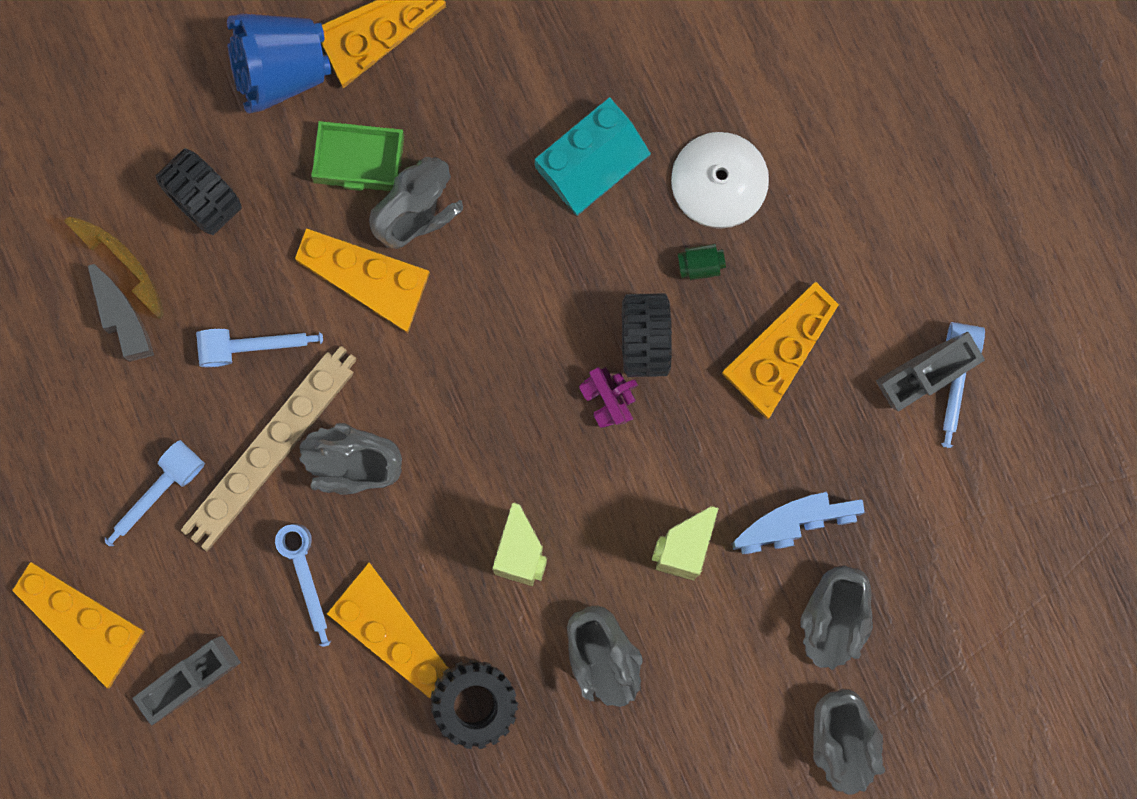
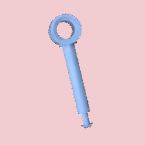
[941,322,985,448]
[196,329,323,367]
[105,440,205,546]
[275,524,331,647]

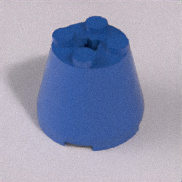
[227,13,331,113]

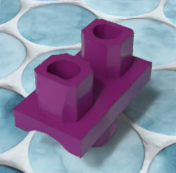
[579,367,638,428]

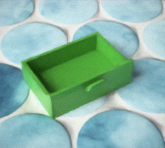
[311,121,404,191]

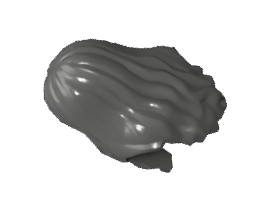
[369,157,463,249]
[299,423,402,495]
[801,565,873,670]
[567,605,643,707]
[813,689,885,795]

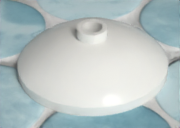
[671,132,769,228]

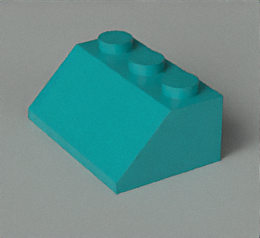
[535,97,651,216]

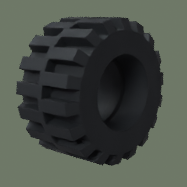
[155,148,242,235]
[622,293,672,377]
[431,660,518,749]

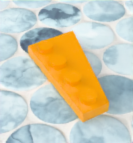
[321,0,446,88]
[295,228,430,334]
[722,282,839,420]
[12,562,145,689]
[327,562,448,699]

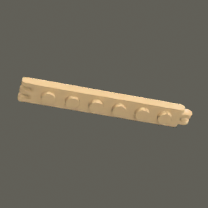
[181,346,357,551]

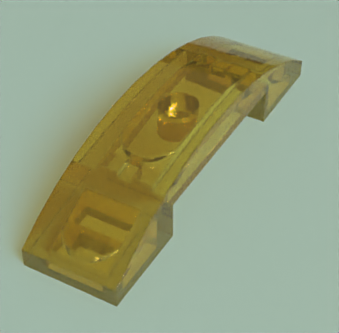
[64,217,164,319]

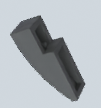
[88,264,154,362]
[876,332,985,412]
[132,636,241,726]

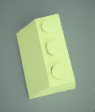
[493,503,547,586]
[652,507,718,581]

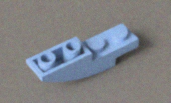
[732,492,865,554]

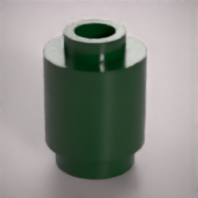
[678,243,726,281]

